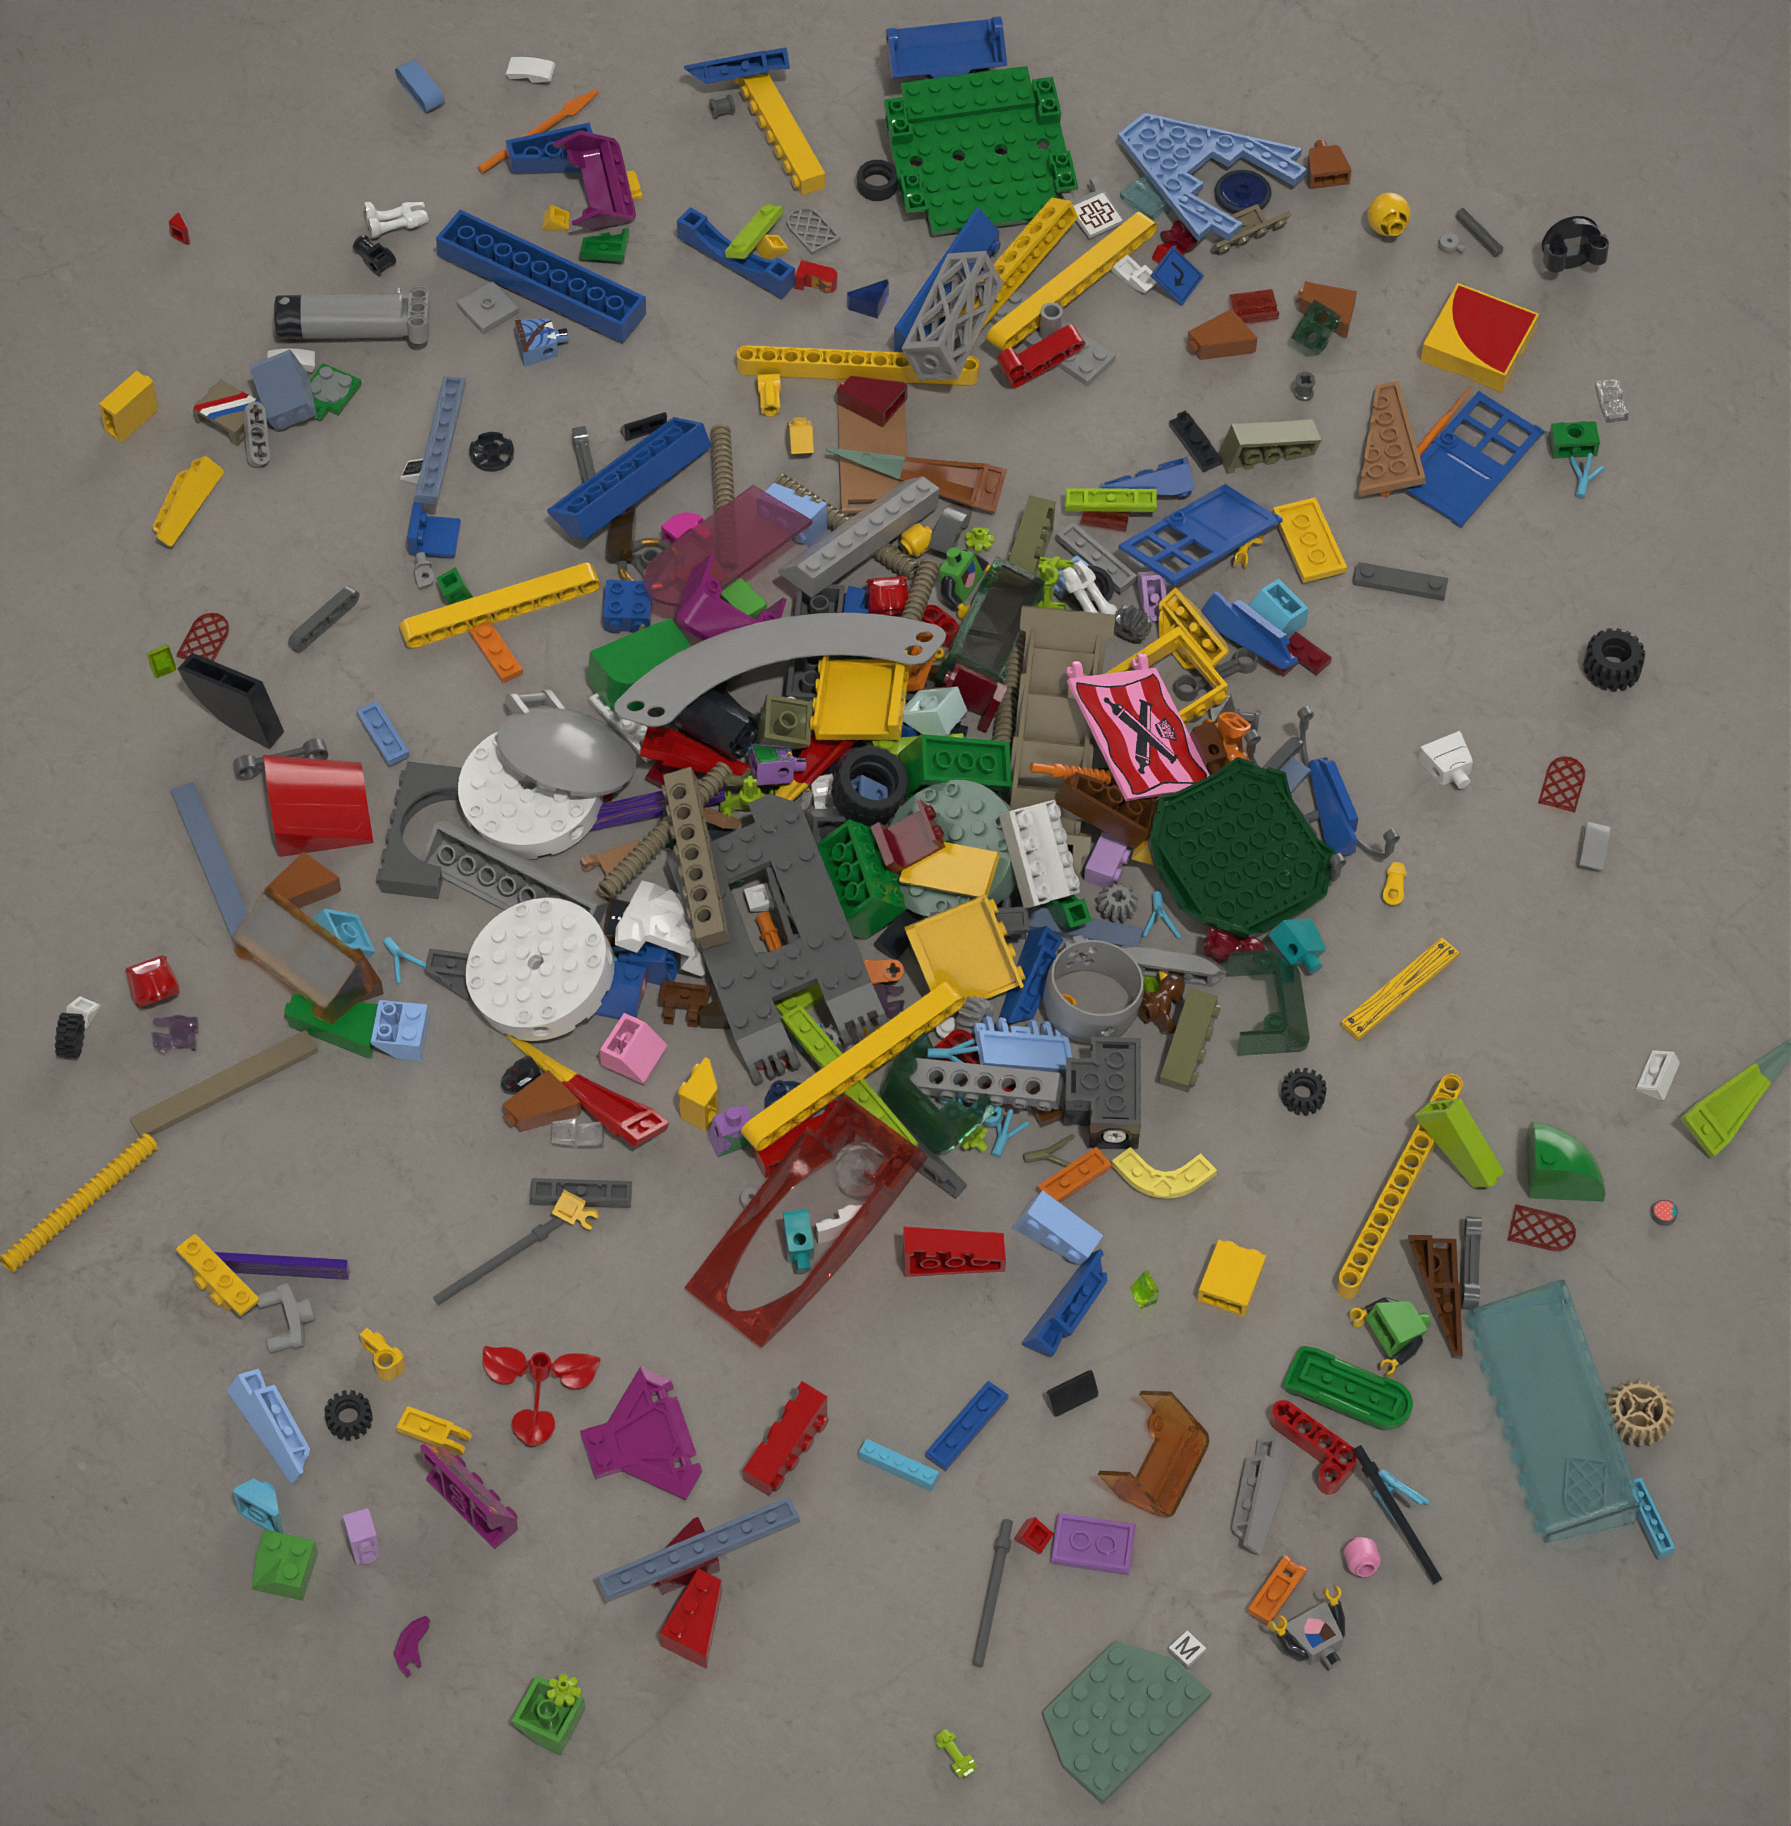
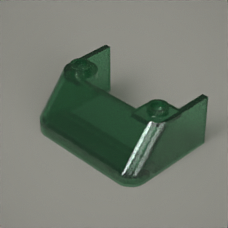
[1226,950,1310,1056]
[880,1032,995,1155]

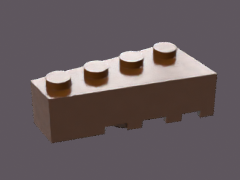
[1056,772,1158,849]

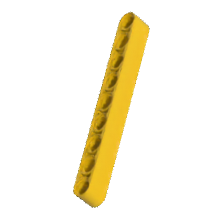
[399,563,601,648]

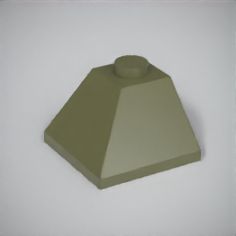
[757,694,812,750]

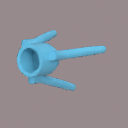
[1371,1469,1430,1524]

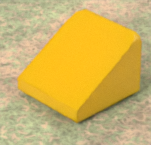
[542,205,570,231]
[756,235,789,260]

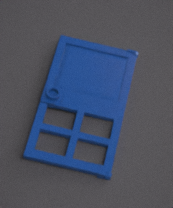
[1402,391,1545,528]
[1118,484,1283,586]

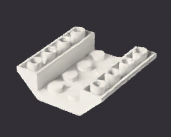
[999,799,1080,908]

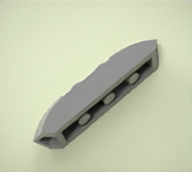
[1120,945,1227,987]

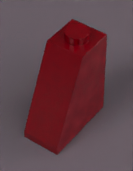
[837,376,908,427]
[652,1517,720,1595]

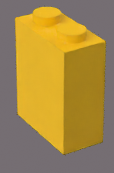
[99,371,158,443]
[1197,1239,1266,1317]

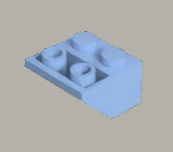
[371,1000,430,1062]

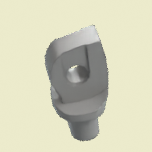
[414,552,434,590]

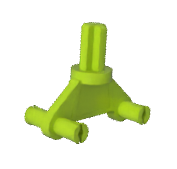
[1030,556,1075,609]
[720,776,778,817]

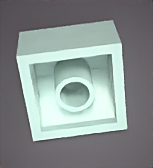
[903,687,967,736]

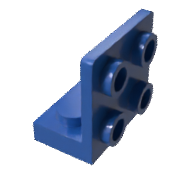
[407,501,461,558]

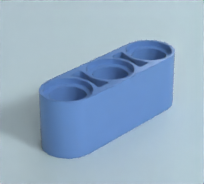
[395,59,445,113]

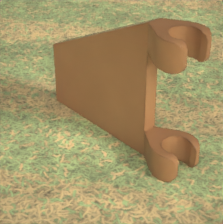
[581,839,640,900]

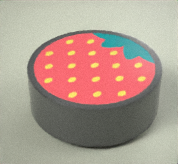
[1652,1200,1678,1226]

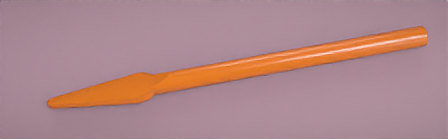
[477,89,599,174]
[1380,386,1472,498]

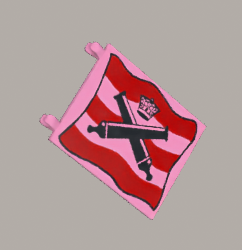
[1066,653,1210,801]

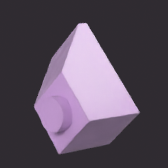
[1137,571,1166,621]

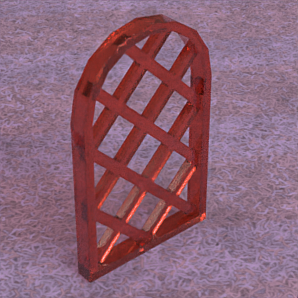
[176,613,230,661]
[1538,756,1585,813]
[1507,1204,1576,1252]

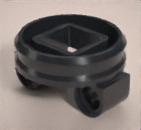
[1542,216,1609,273]

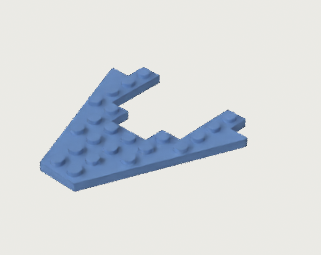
[1118,113,1307,241]

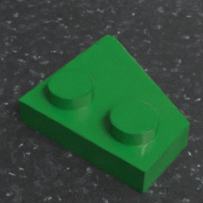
[580,228,629,262]

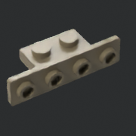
[1210,204,1291,254]

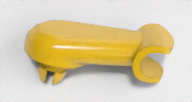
[1232,535,1263,568]
[1383,862,1406,906]

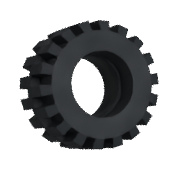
[1583,628,1645,692]

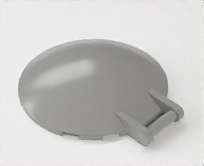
[497,689,636,796]

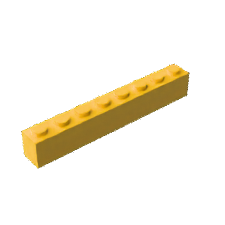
[733,73,825,195]

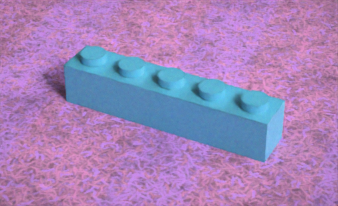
[859,1439,939,1492]
[1624,1477,1675,1560]

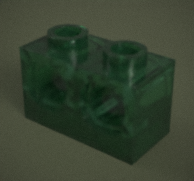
[1291,300,1341,355]

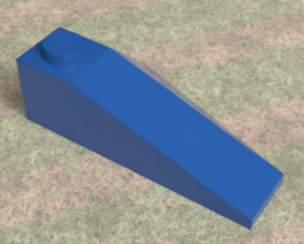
[1100,457,1195,497]

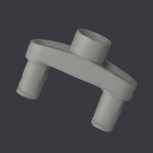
[256,1282,315,1353]

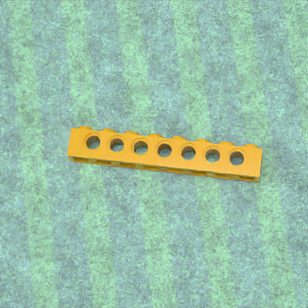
[956,198,1079,330]

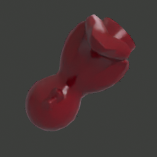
[1204,926,1265,964]

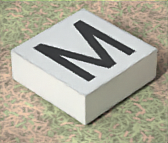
[1168,1630,1206,1669]

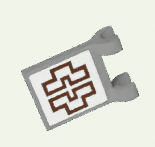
[1059,176,1126,240]

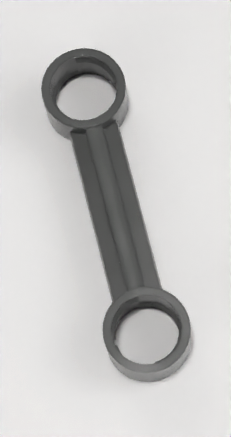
[572,426,596,482]
[1175,647,1258,702]
[233,738,329,780]
[1462,1216,1482,1309]

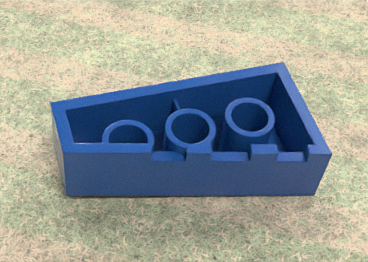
[506,123,593,173]

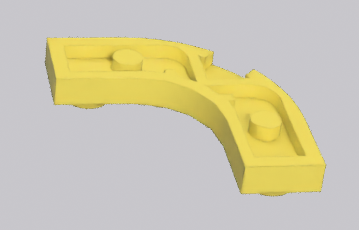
[1111,1147,1217,1199]

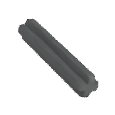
[1456,208,1504,256]

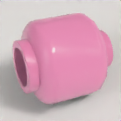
[1344,1537,1381,1577]

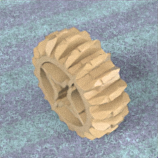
[1604,1378,1675,1447]

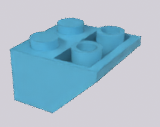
[1249,578,1308,637]

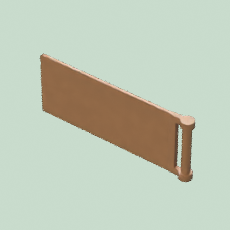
[837,379,907,517]

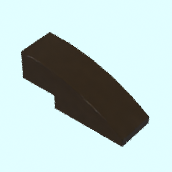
[608,508,636,561]

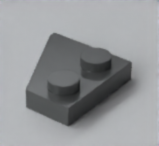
[425,948,470,1001]

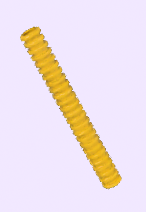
[0,1133,158,1273]

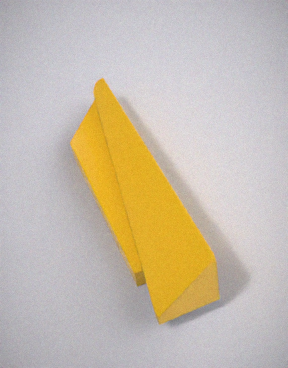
[152,455,224,546]

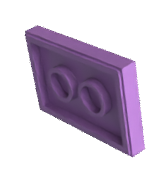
[1051,1513,1136,1575]

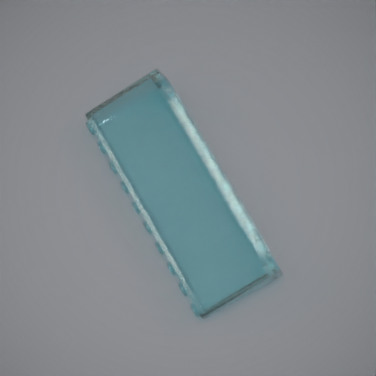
[1467,1279,1640,1543]

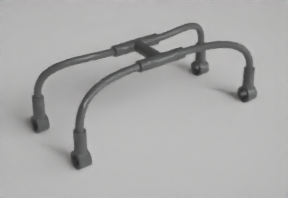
[1244,706,1400,882]

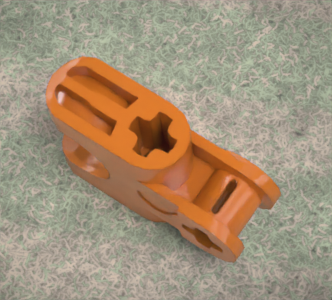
[1202,712,1251,766]

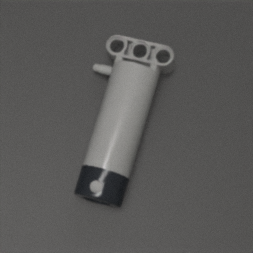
[274,286,430,344]

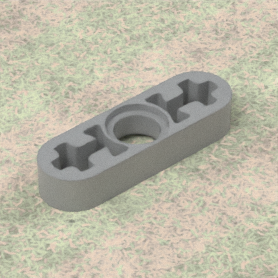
[243,401,270,468]

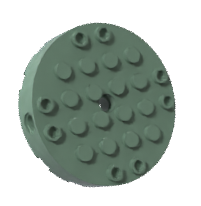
[889,780,1016,919]

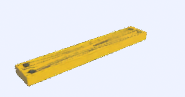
[1341,938,1460,1041]

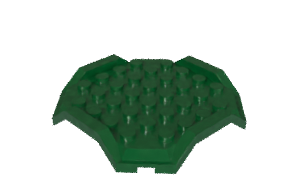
[1148,757,1336,938]

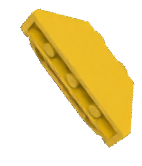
[1159,587,1230,670]

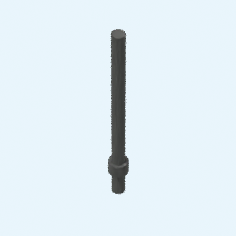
[433,1216,564,1305]
[973,1519,1013,1668]

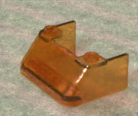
[1098,1391,1209,1517]

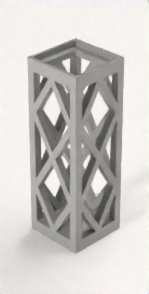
[902,251,1003,381]

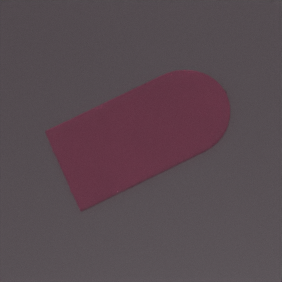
[643,485,813,607]

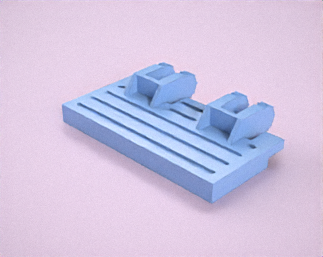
[974,1016,1072,1074]

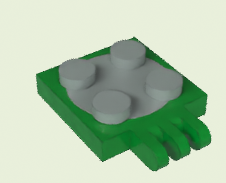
[310,363,362,421]

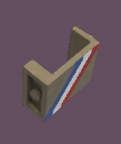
[193,379,262,446]

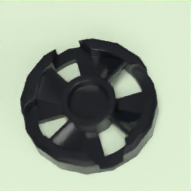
[469,432,515,472]

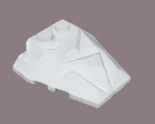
[615,881,705,977]

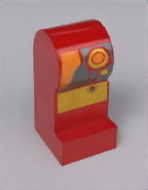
[795,260,838,293]

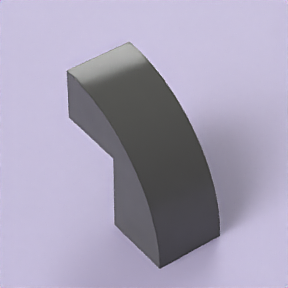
[928,503,973,554]

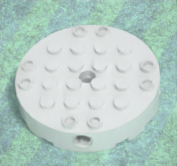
[458,731,603,859]
[466,898,615,1041]

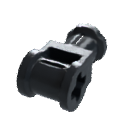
[353,235,396,275]

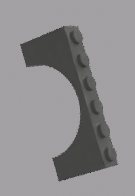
[377,761,462,899]

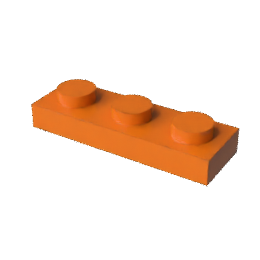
[469,620,523,684]
[907,633,936,692]
[1037,1147,1112,1203]

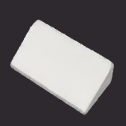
[1636,1050,1680,1100]

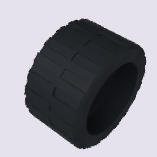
[831,746,909,827]

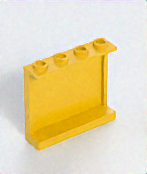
[810,650,910,740]
[905,894,1026,1018]

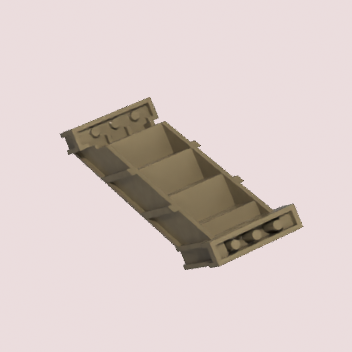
[1007,605,1116,882]

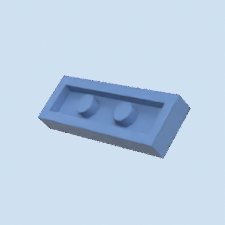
[356,701,410,766]

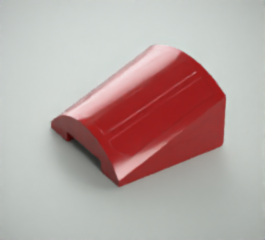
[263,755,374,857]

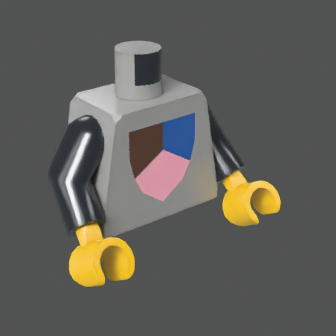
[1267,1585,1346,1670]

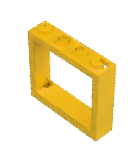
[1105,626,1228,727]

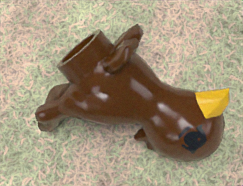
[1139,971,1185,1034]

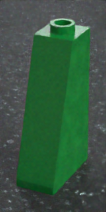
[284,994,378,1059]

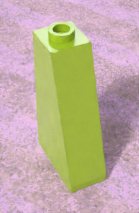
[1414,1098,1504,1188]

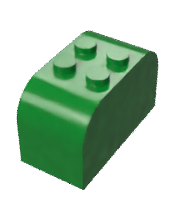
[587,618,690,711]

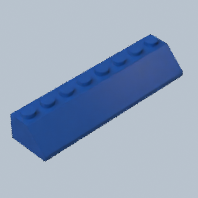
[894,208,1001,353]
[547,417,711,540]

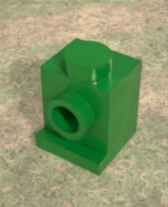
[436,567,473,605]

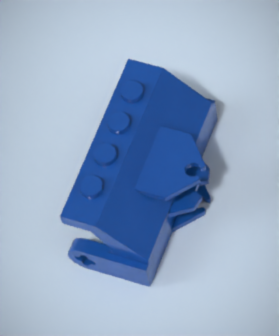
[885,16,1007,79]

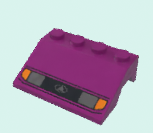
[420,1443,518,1550]

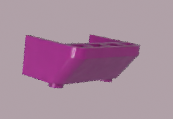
[553,131,636,229]
[676,554,787,641]

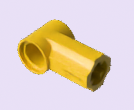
[757,374,781,417]

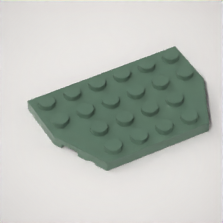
[1042,1641,1212,1804]

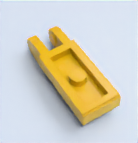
[396,1406,472,1455]

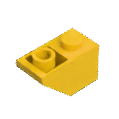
[788,417,814,454]

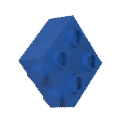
[603,580,653,632]

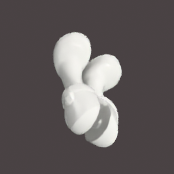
[364,202,429,239]
[1062,560,1118,614]

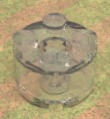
[835,1142,885,1202]

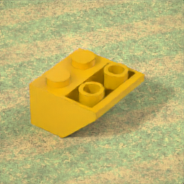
[678,1057,719,1131]

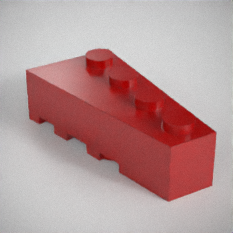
[903,1226,1006,1277]
[743,1381,829,1496]

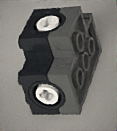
[1064,1037,1141,1149]

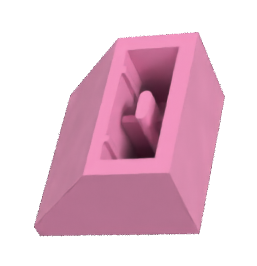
[600,1013,668,1085]

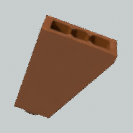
[1296,281,1357,338]
[1187,309,1258,360]
[264,852,341,915]
[503,1070,581,1132]

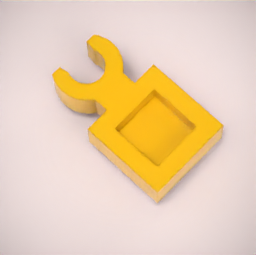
[551,1190,599,1229]

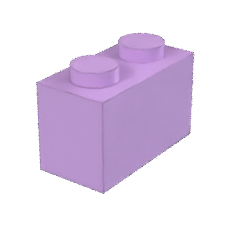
[1084,831,1132,888]
[343,1508,381,1565]

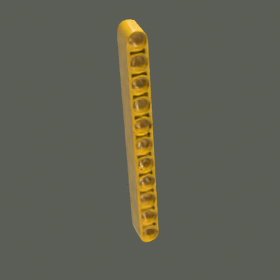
[986,212,1158,351]
[737,345,979,385]
[741,982,965,1151]
[1337,1074,1463,1299]

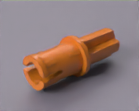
[756,912,782,951]

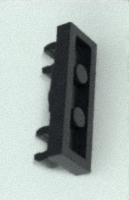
[1169,410,1223,472]

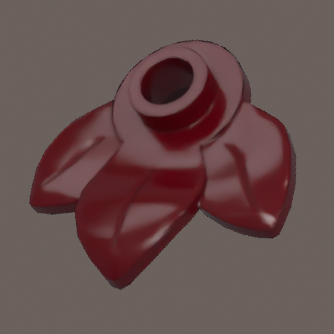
[1161,220,1198,251]

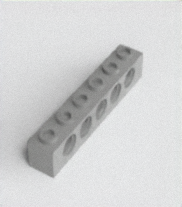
[910,1058,1063,1111]

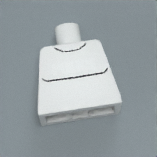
[1418,731,1473,789]

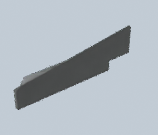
[881,1107,967,1199]

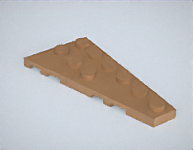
[1358,381,1426,497]

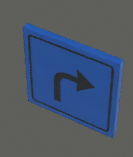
[1150,246,1204,306]

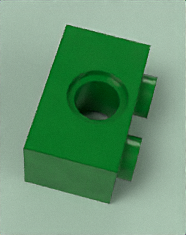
[1548,421,1600,459]

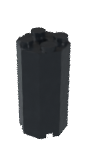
[655,688,760,761]

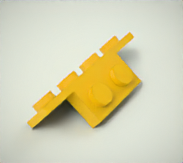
[176,1234,259,1316]

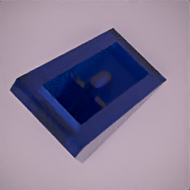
[847,279,889,319]

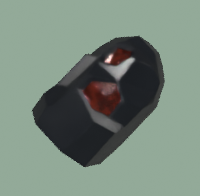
[501,1055,541,1095]

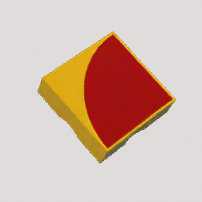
[1420,283,1539,392]

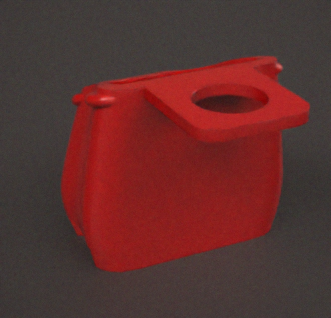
[866,576,910,616]
[125,955,179,1007]

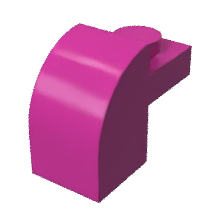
[661,512,713,554]

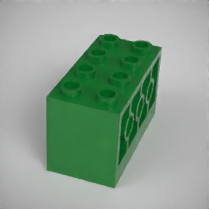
[899,734,1012,798]
[817,819,907,940]

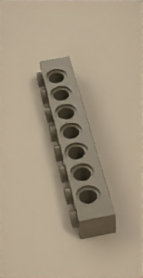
[662,767,730,949]

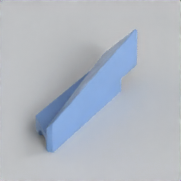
[227,1369,310,1484]

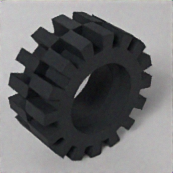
[55,1012,85,1058]
[1281,1068,1327,1116]
[324,1390,373,1441]

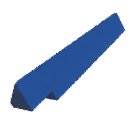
[1201,591,1298,670]
[1021,1249,1108,1356]

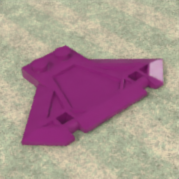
[580,1366,702,1500]

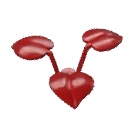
[483,1346,601,1446]

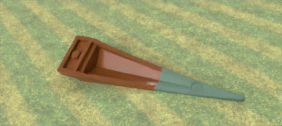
[826,447,1007,514]

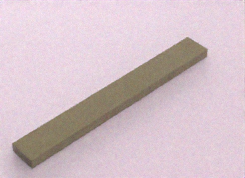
[130,1030,318,1139]

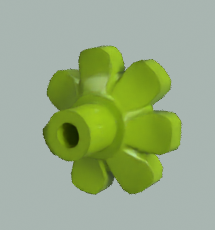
[965,527,994,553]
[961,1125,989,1152]
[547,1674,582,1708]

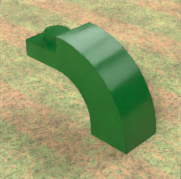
[1045,894,1092,929]

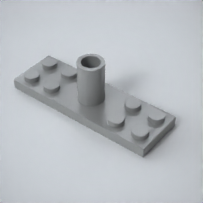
[989,289,1116,387]

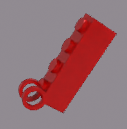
[752,1094,855,1178]

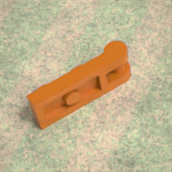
[1247,1555,1308,1625]

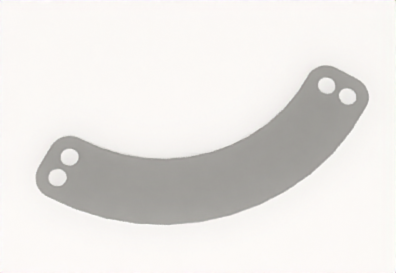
[614,613,946,727]

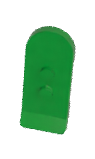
[1283,1346,1413,1430]

